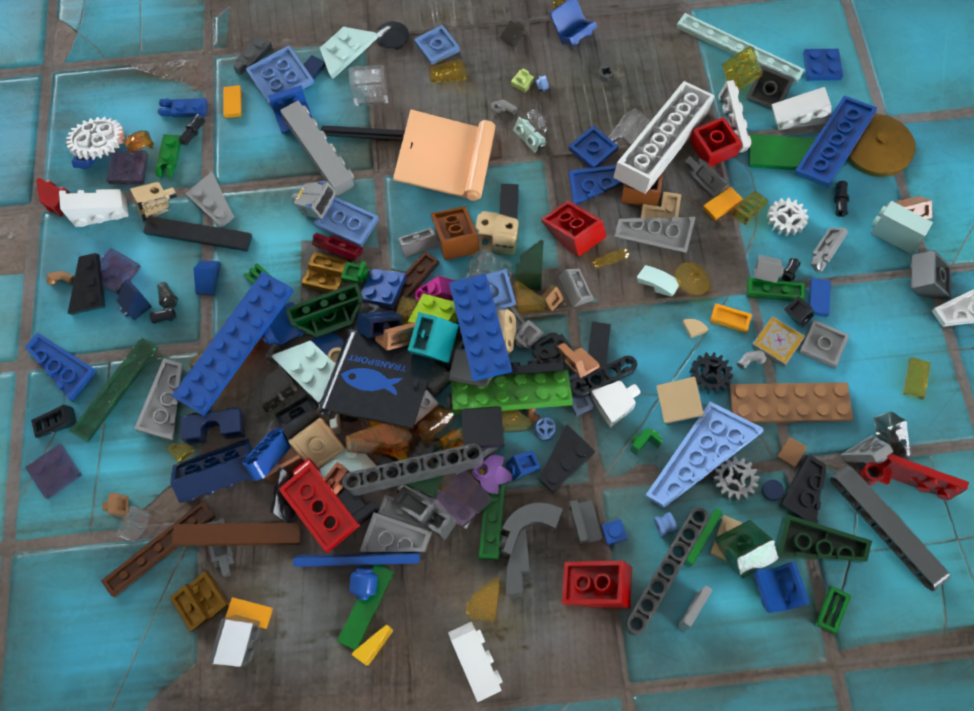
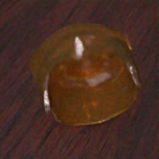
[123,131,154,155]

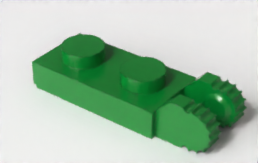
[155,134,181,178]

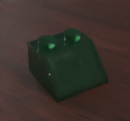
[515,240,544,291]
[715,520,779,579]

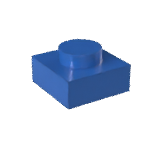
[71,156,97,169]
[601,519,627,546]

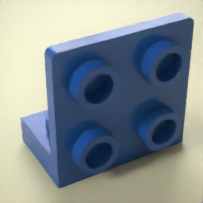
[268,85,312,134]

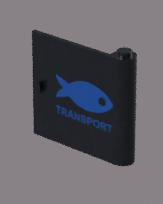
[316,332,436,430]

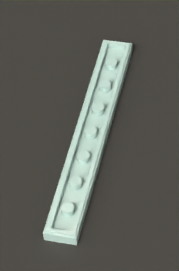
[676,13,805,85]

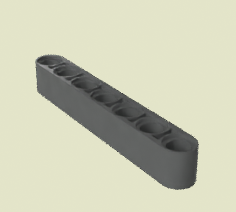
[342,444,484,496]
[830,465,950,591]
[625,507,709,636]

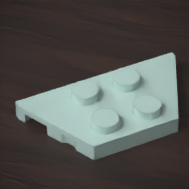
[320,27,378,79]
[271,341,335,403]

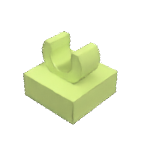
[511,69,534,93]

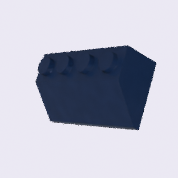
[170,438,253,503]

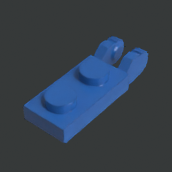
[158,98,208,117]

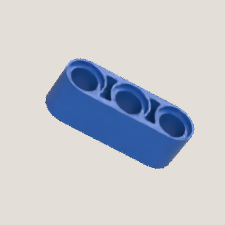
[243,428,291,481]

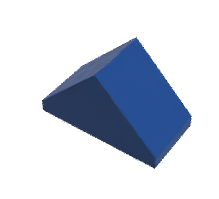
[193,260,221,295]

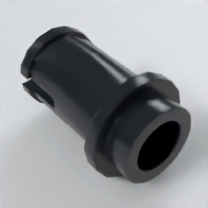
[781,258,801,282]
[150,307,176,324]

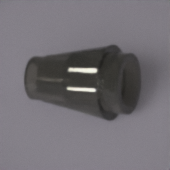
[157,282,178,309]

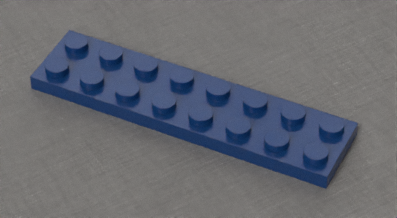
[172,271,294,416]

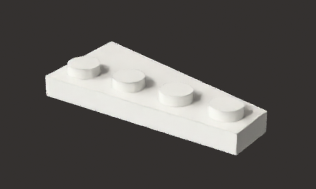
[718,80,751,154]

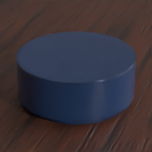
[762,480,784,501]

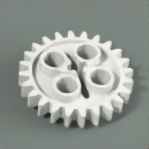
[66,117,125,160]

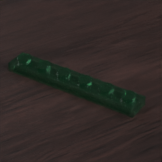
[70,337,159,442]

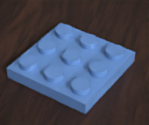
[246,45,314,107]

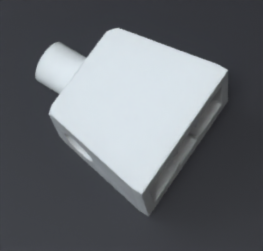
[590,381,640,428]

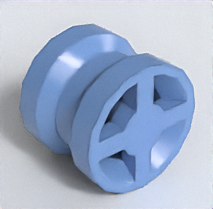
[535,417,555,441]
[653,512,677,537]

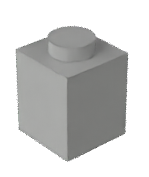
[754,254,784,283]

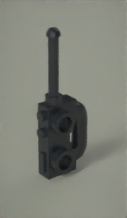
[509,333,571,375]

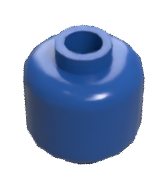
[349,568,378,600]

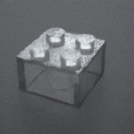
[349,65,389,106]

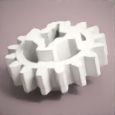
[767,198,809,236]

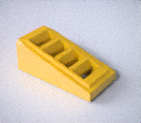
[352,625,393,666]

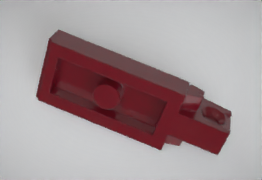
[312,233,363,261]

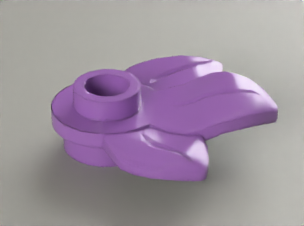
[472,455,512,494]

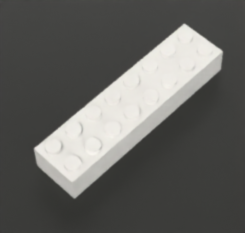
[613,81,715,194]

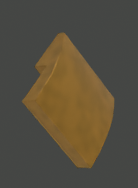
[301,252,349,293]
[170,571,230,632]

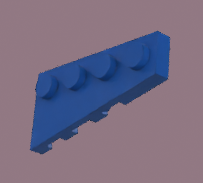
[25,332,97,402]

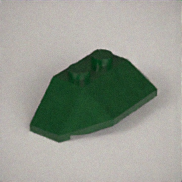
[285,283,363,338]

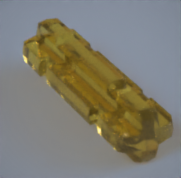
[594,248,629,269]

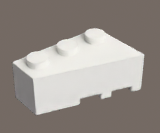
[772,87,831,131]
[59,189,128,227]
[448,622,502,702]

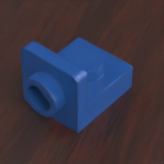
[506,450,541,481]

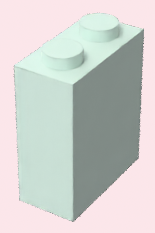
[871,201,933,254]

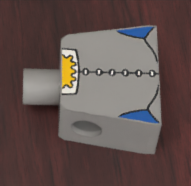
[292,181,337,220]

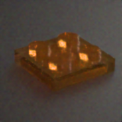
[409,404,456,442]

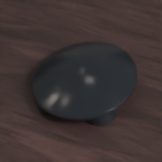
[376,21,409,50]

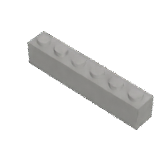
[280,101,355,197]

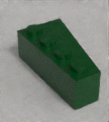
[772,514,872,563]

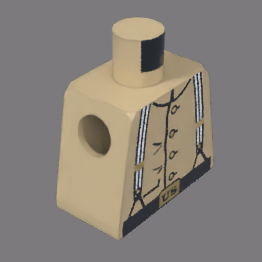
[130,182,177,222]

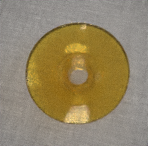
[675,262,710,295]

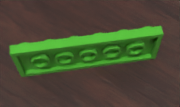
[451,370,573,415]

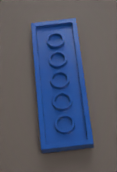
[795,96,878,188]
[449,273,512,382]

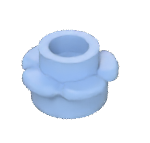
[536,75,549,92]

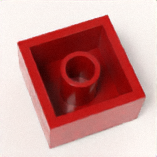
[689,117,742,166]

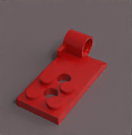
[858,454,969,500]
[279,458,360,553]

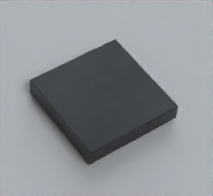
[461,407,504,448]

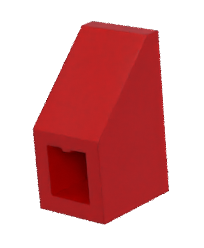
[36,178,70,217]

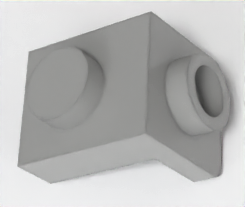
[514,320,544,350]

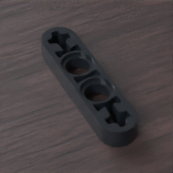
[571,355,637,399]

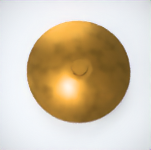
[847,114,915,177]

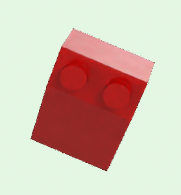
[541,201,606,257]
[562,561,632,609]

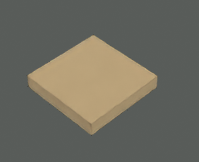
[657,377,704,424]
[289,418,345,468]

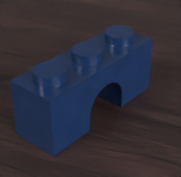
[180,407,245,445]

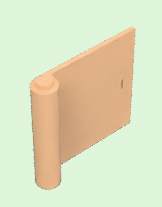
[393,110,496,201]

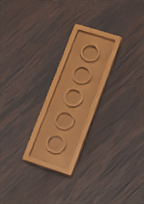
[728,382,853,423]

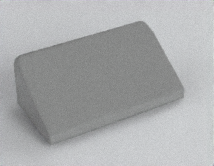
[398,228,439,257]
[559,268,594,307]

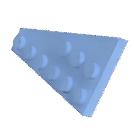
[646,402,763,508]

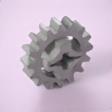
[713,457,760,502]

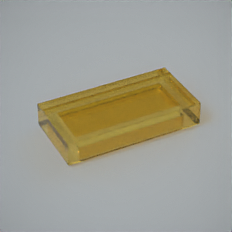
[903,357,931,399]

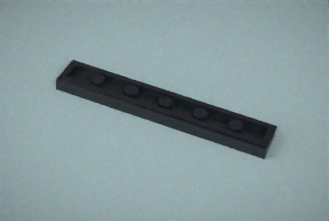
[143,216,252,252]

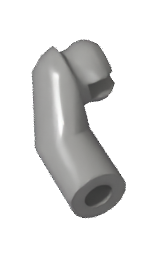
[491,100,518,115]
[737,350,767,370]

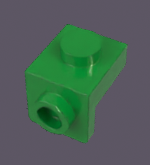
[341,261,370,285]
[630,428,663,456]

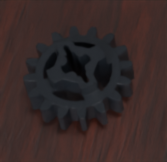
[689,352,733,394]

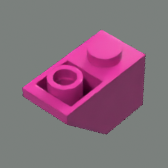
[415,276,456,304]

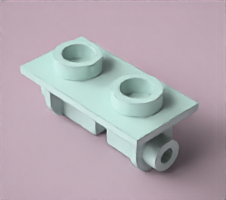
[513,117,546,153]

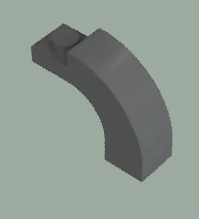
[499,503,563,557]

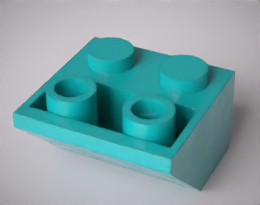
[408,312,459,363]

